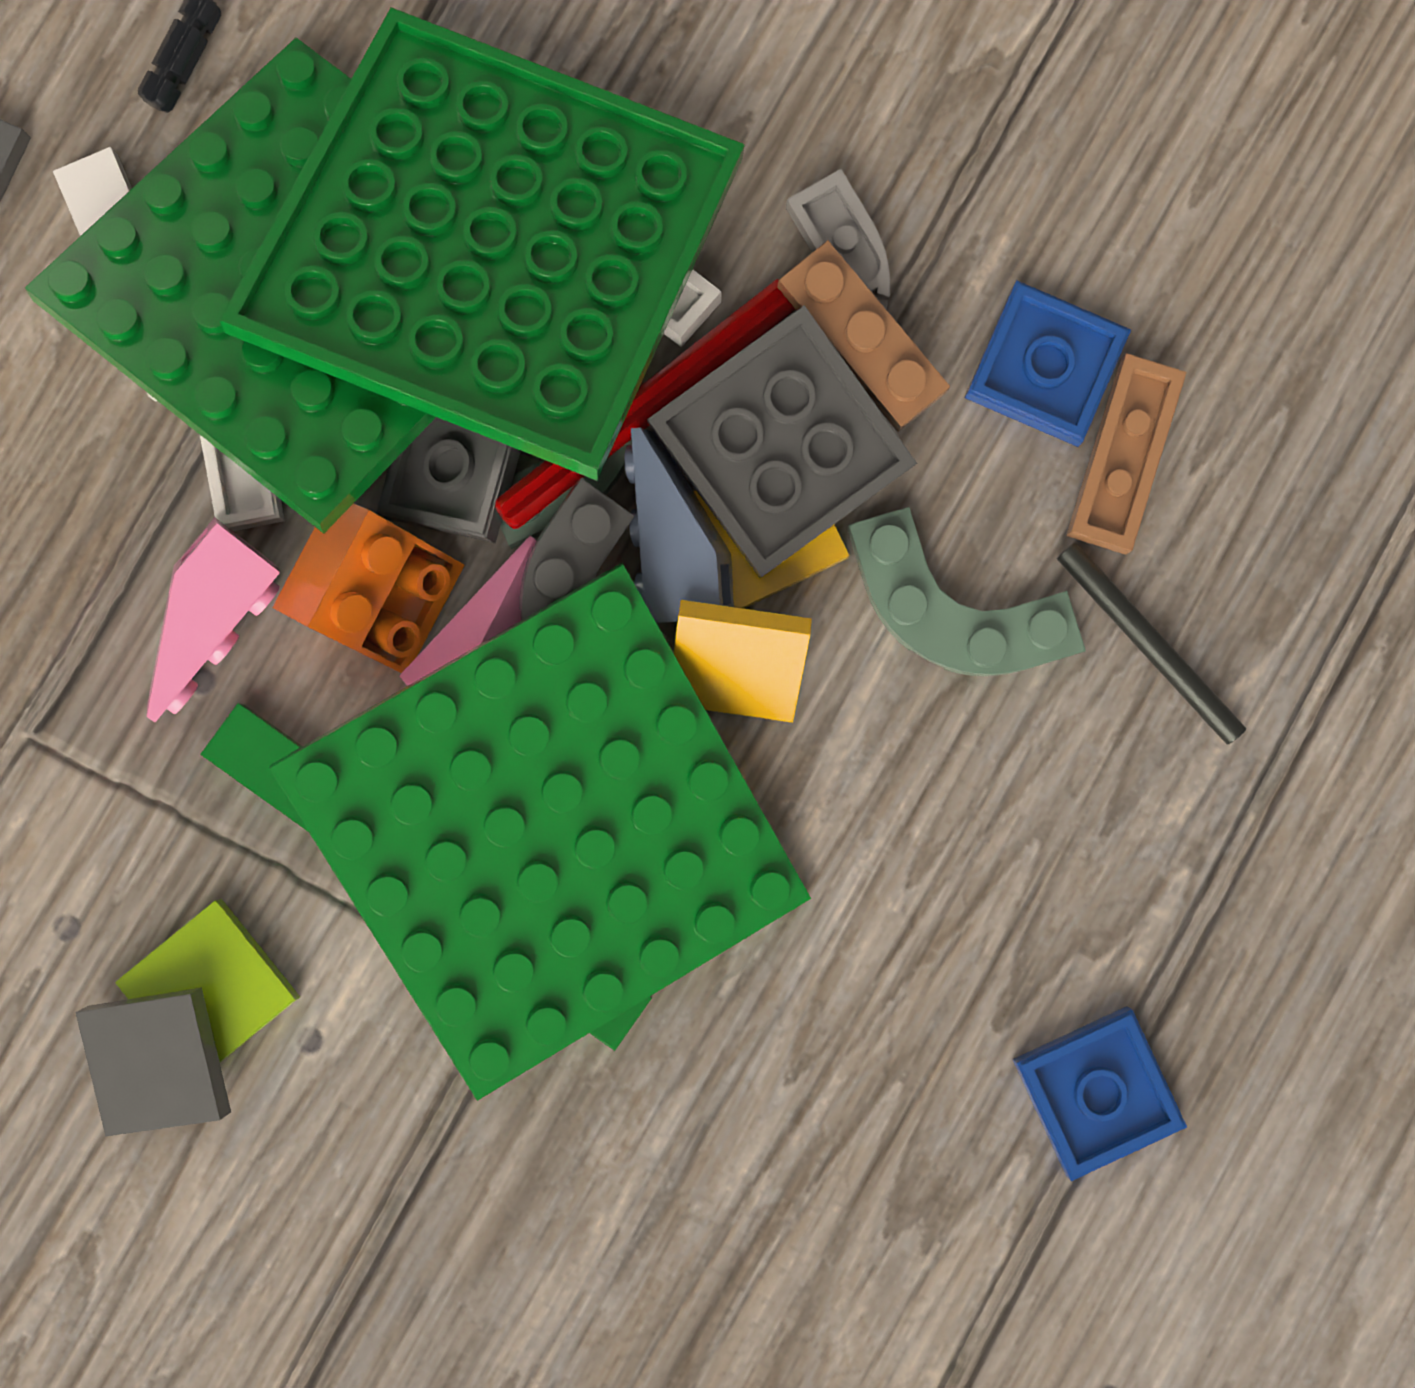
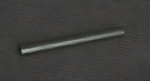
[1056,542,1247,745]

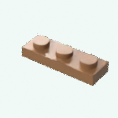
[777,240,950,432]
[1066,353,1187,555]

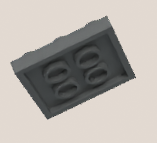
[647,305,917,578]

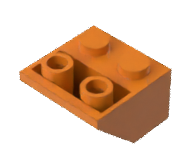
[272,503,465,673]

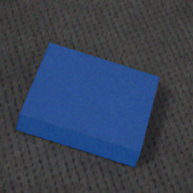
[964,280,1131,447]
[1012,1006,1187,1181]

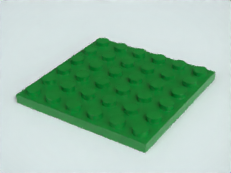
[220,7,745,481]
[25,37,436,534]
[269,564,811,1101]

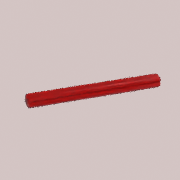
[495,279,795,529]

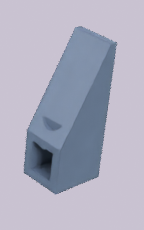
[624,428,734,623]

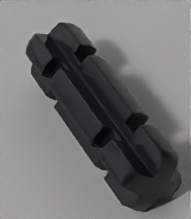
[138,0,221,113]

